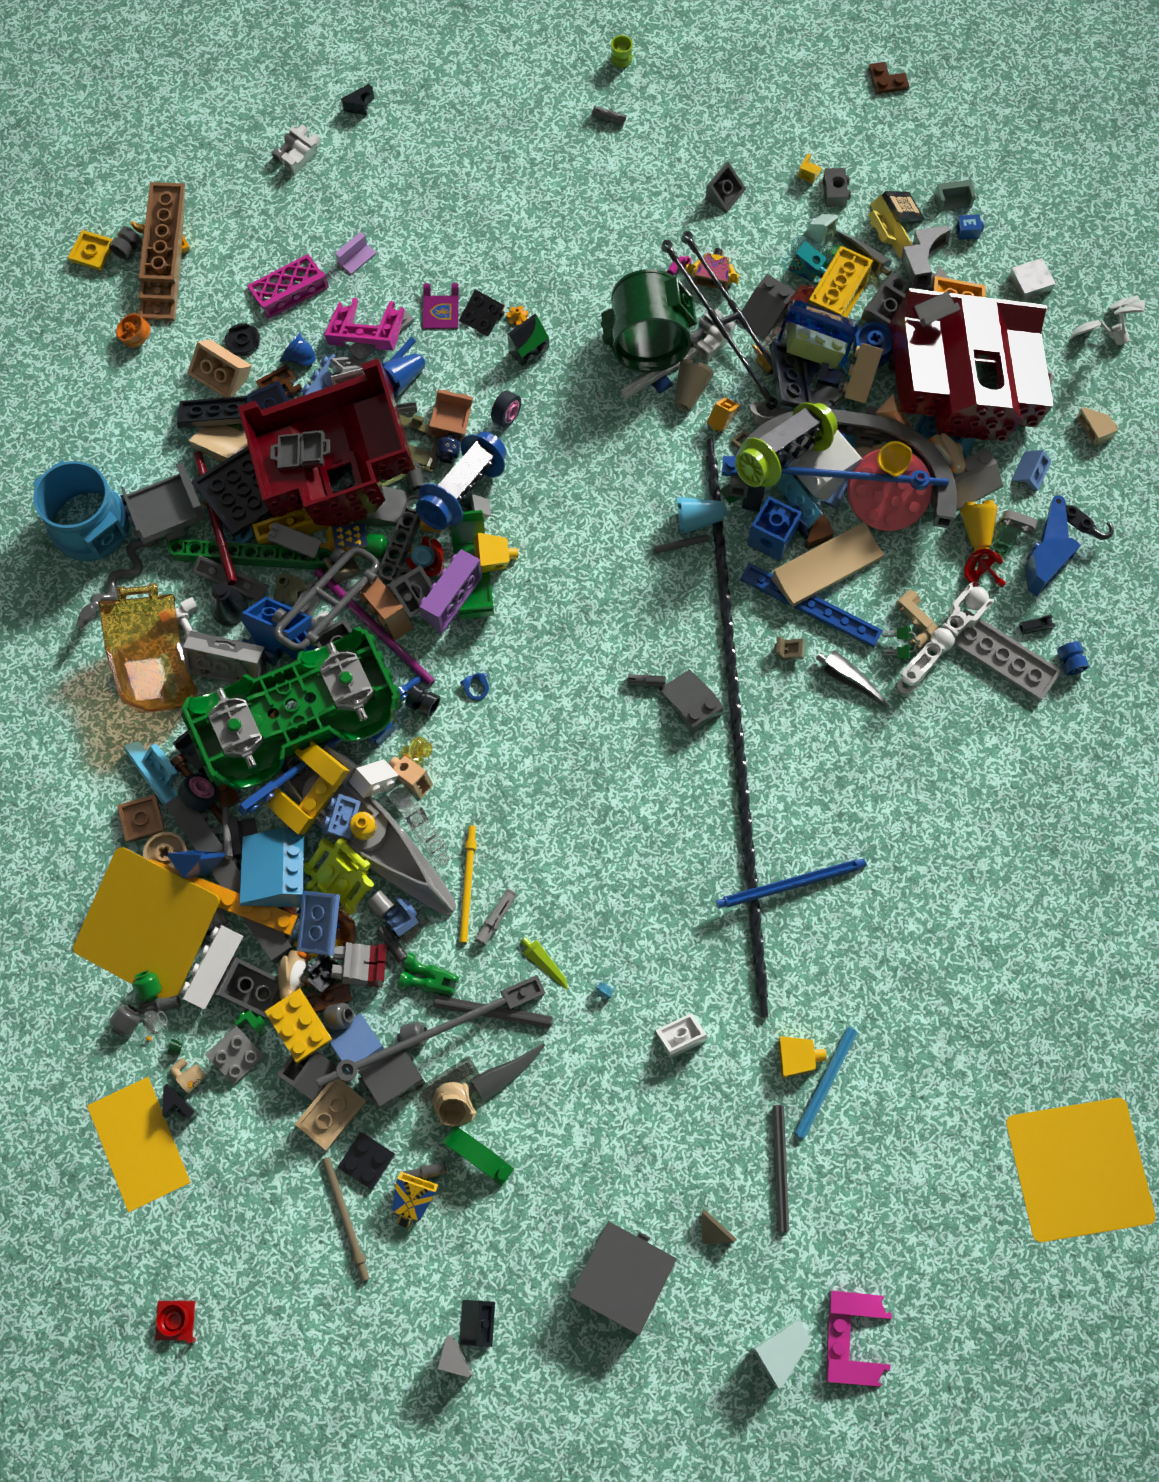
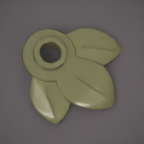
[273,573,307,606]

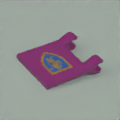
[423,283,459,329]

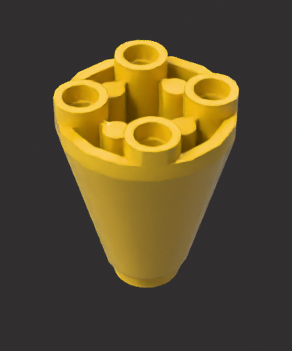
[960,500,998,552]

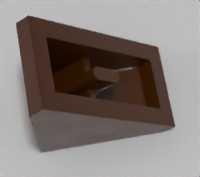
[805,510,834,549]

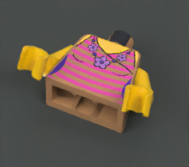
[685,248,739,291]

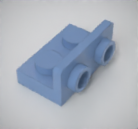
[321,794,361,840]
[383,895,419,936]

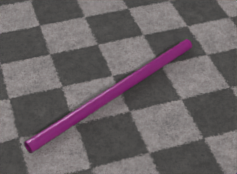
[314,568,435,687]

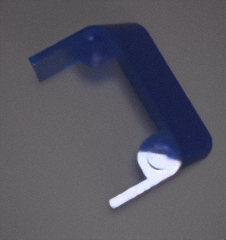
[777,300,859,366]

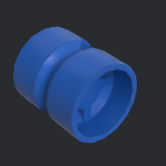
[1056,641,1090,676]

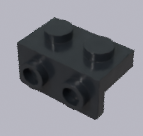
[301,954,340,997]

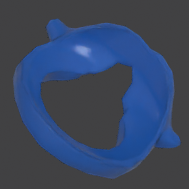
[460,673,489,700]

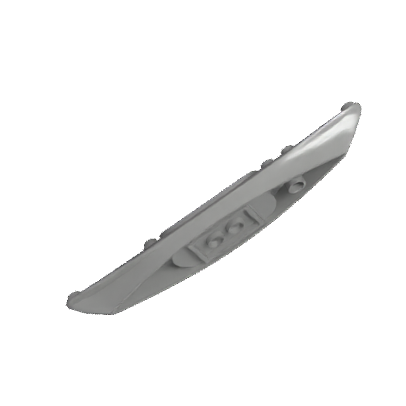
[274,754,456,915]

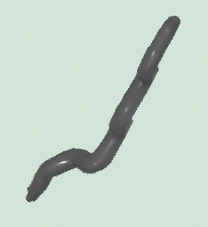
[76,538,160,628]

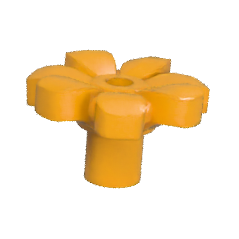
[507,306,529,326]

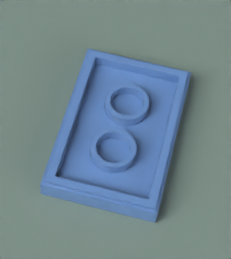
[297,891,340,956]
[330,1013,384,1073]

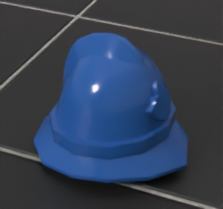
[279,332,316,366]

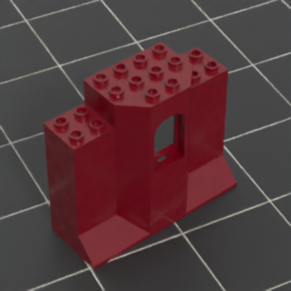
[889,288,1053,442]
[238,358,415,526]

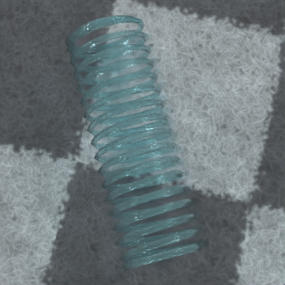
[791,236,838,263]

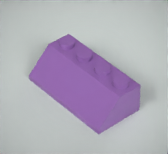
[419,549,482,635]

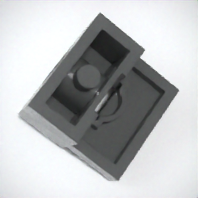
[387,565,432,618]

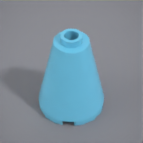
[677,497,727,534]

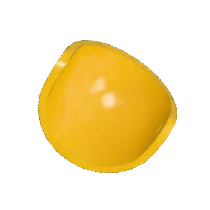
[877,441,912,477]

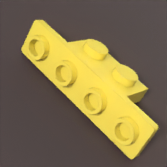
[868,194,913,258]

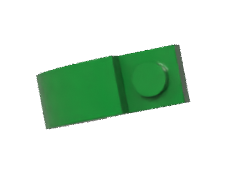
[441,1126,514,1186]

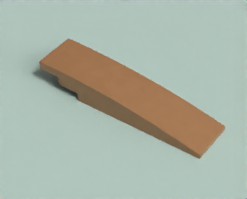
[139,182,185,321]

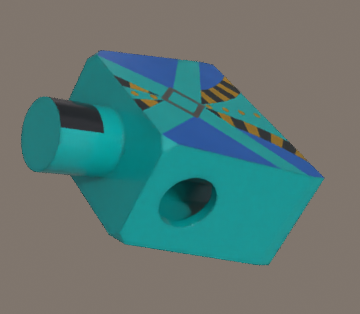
[787,241,827,282]

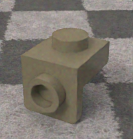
[774,636,805,660]

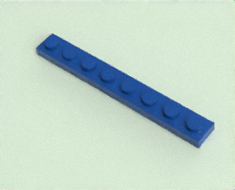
[740,563,883,648]

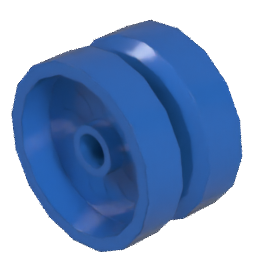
[852,322,892,368]

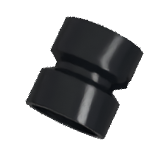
[405,684,441,718]

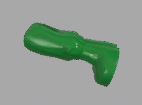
[397,952,459,996]

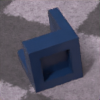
[817,362,842,389]

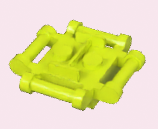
[303,837,374,915]

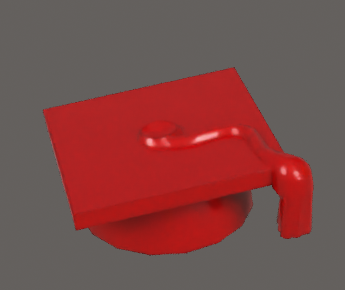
[155,1301,196,1344]

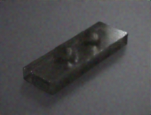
[416,1056,480,1107]

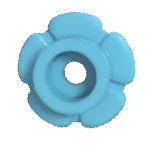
[595,981,614,999]

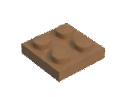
[117,794,166,843]

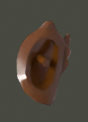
[336,909,356,947]

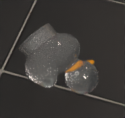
[137,1010,168,1041]

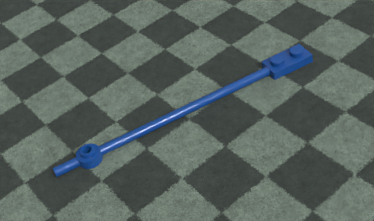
[722,456,949,490]
[238,676,422,816]

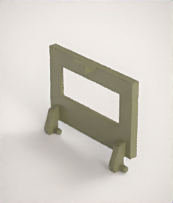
[399,414,440,473]

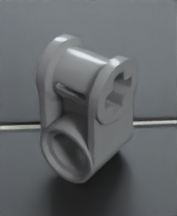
[367,891,394,919]

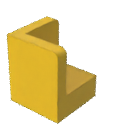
[798,153,822,184]

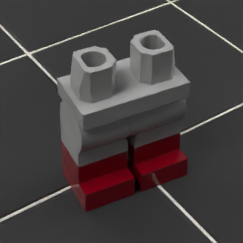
[331,942,387,988]

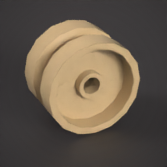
[143,832,190,869]

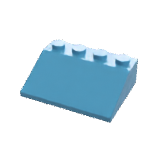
[240,827,304,908]

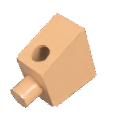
[389,756,433,799]

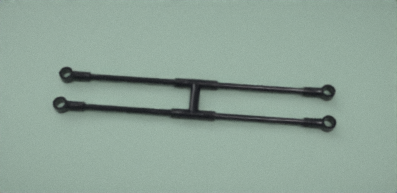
[661,231,778,410]

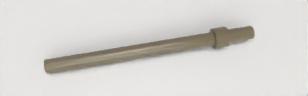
[322,1157,370,1282]

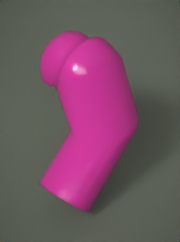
[667,256,692,276]

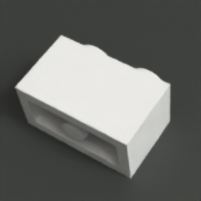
[349,759,398,798]

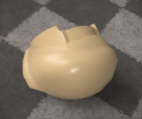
[432,1082,477,1127]

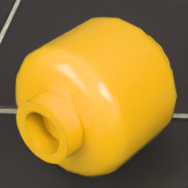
[350,812,377,840]

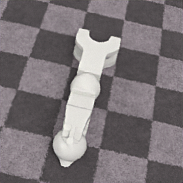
[897,583,994,695]

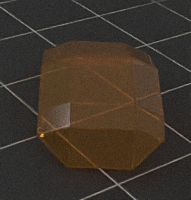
[98,583,198,713]

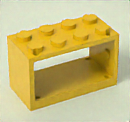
[806,246,873,327]

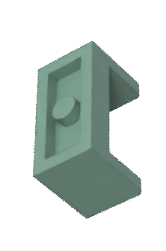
[934,180,975,211]

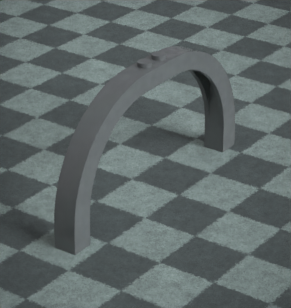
[728,409,957,529]

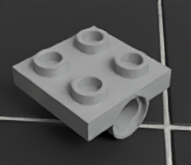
[205,1026,264,1085]

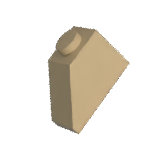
[1077,407,1118,446]

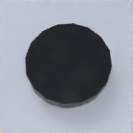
[225,323,261,356]

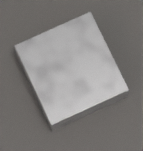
[1009,258,1056,301]

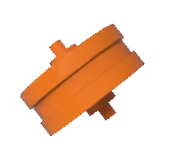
[116,313,151,348]

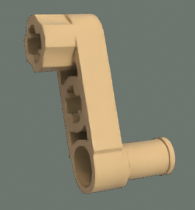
[895,590,939,650]

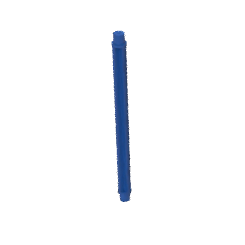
[716,858,866,909]

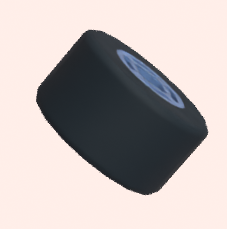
[742,486,765,512]

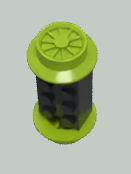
[735,403,838,487]

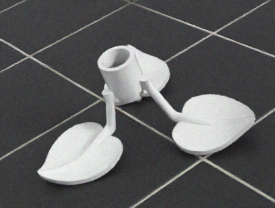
[1071,295,1145,345]

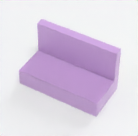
[335,232,377,275]

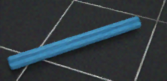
[794,1027,857,1139]

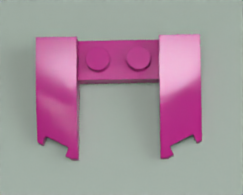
[324,298,405,351]
[826,1291,892,1387]

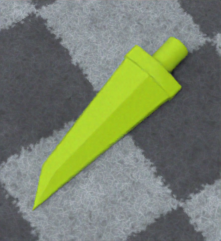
[520,937,568,990]

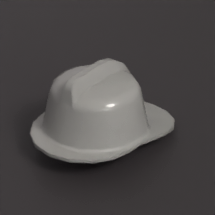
[750,402,791,426]

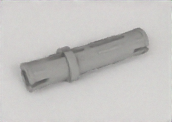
[475,888,517,945]

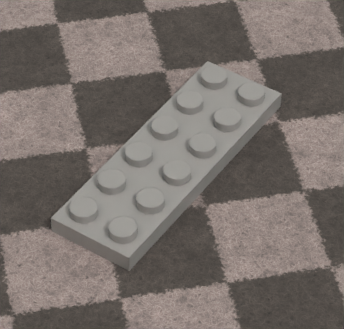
[952,609,1062,702]

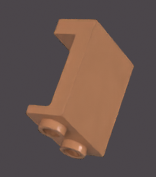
[428,389,473,443]

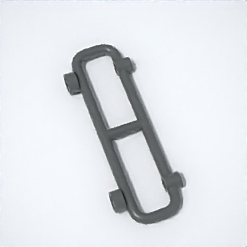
[272,547,379,651]

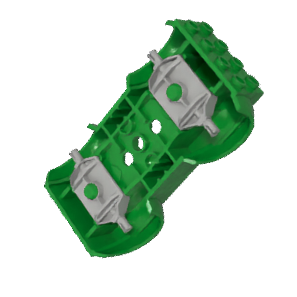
[181,627,401,789]

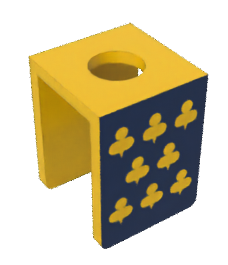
[331,524,367,557]

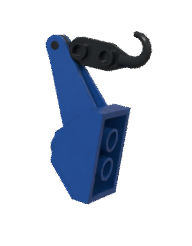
[1025,495,1114,597]

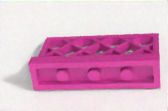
[247,254,329,319]

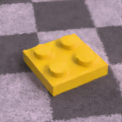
[68,230,113,271]

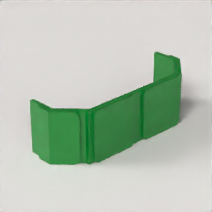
[450,510,495,619]

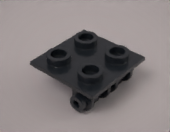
[459,289,505,337]

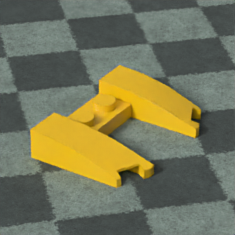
[266,741,350,835]

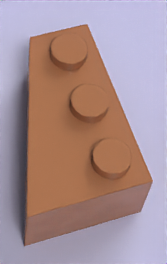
[358,578,413,640]

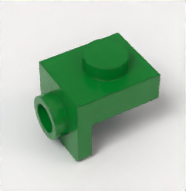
[234,1010,268,1037]

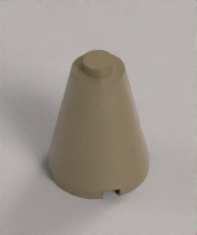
[674,359,714,413]

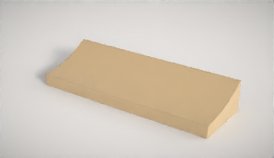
[188,425,248,462]
[771,522,884,607]

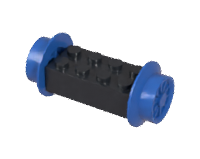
[416,432,507,530]

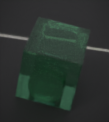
[991,523,1020,555]

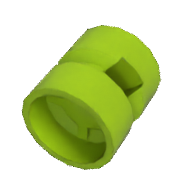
[611,35,633,68]

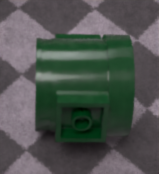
[601,269,697,373]

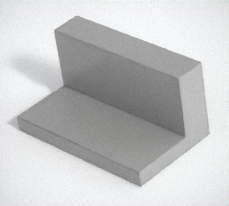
[914,291,960,327]

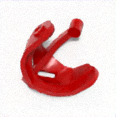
[406,536,444,577]
[964,548,1006,588]

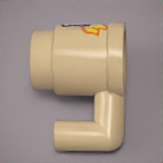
[170,1057,207,1094]

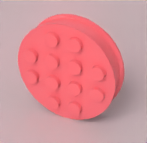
[847,449,932,531]

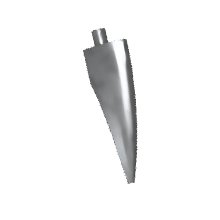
[816,650,888,708]

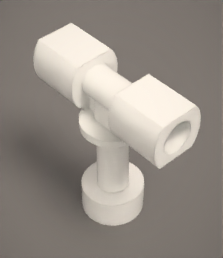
[158,597,199,641]

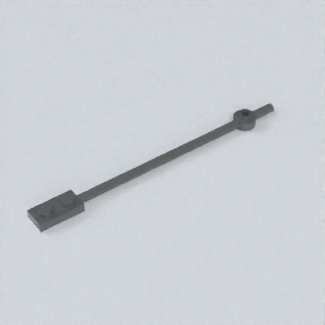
[316,975,546,1087]

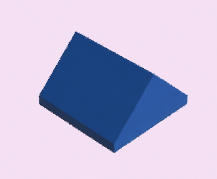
[168,850,226,878]

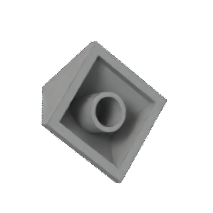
[438,1334,474,1377]

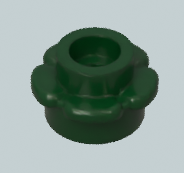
[167,1038,183,1058]

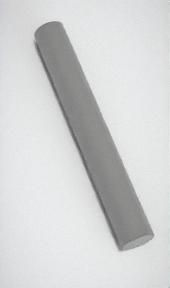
[222,807,233,860]

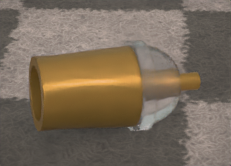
[752,345,773,375]

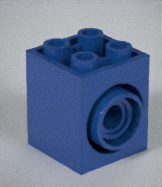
[747,496,802,561]

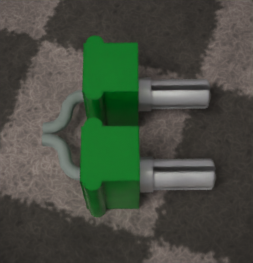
[882,626,920,660]

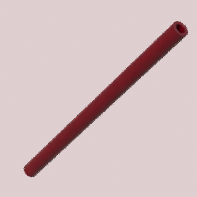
[193,451,237,586]

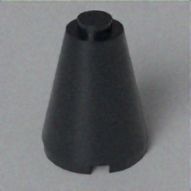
[211,583,248,626]

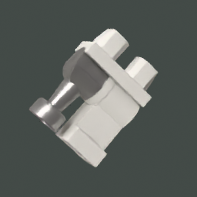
[271,124,321,174]
[690,309,736,361]

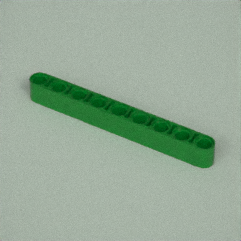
[167,539,332,570]

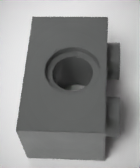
[823,168,851,207]

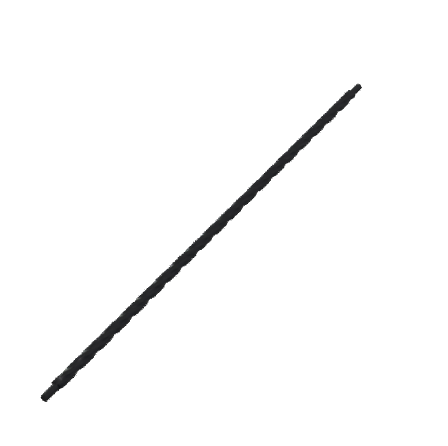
[706,439,769,1018]

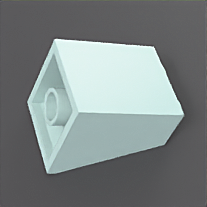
[752,1320,811,1389]

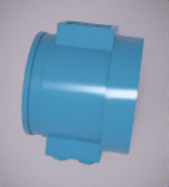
[33,460,130,561]

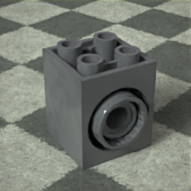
[358,1050,426,1111]

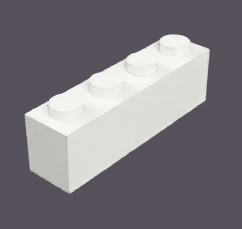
[180,925,243,1009]

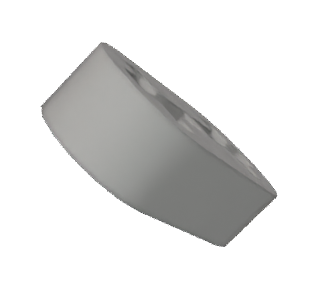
[1001,510,1037,533]

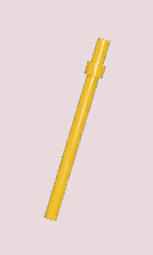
[459,826,477,943]

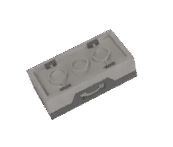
[183,631,267,683]

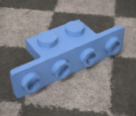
[297,354,335,398]

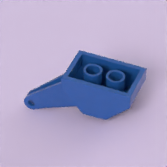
[242,597,316,660]

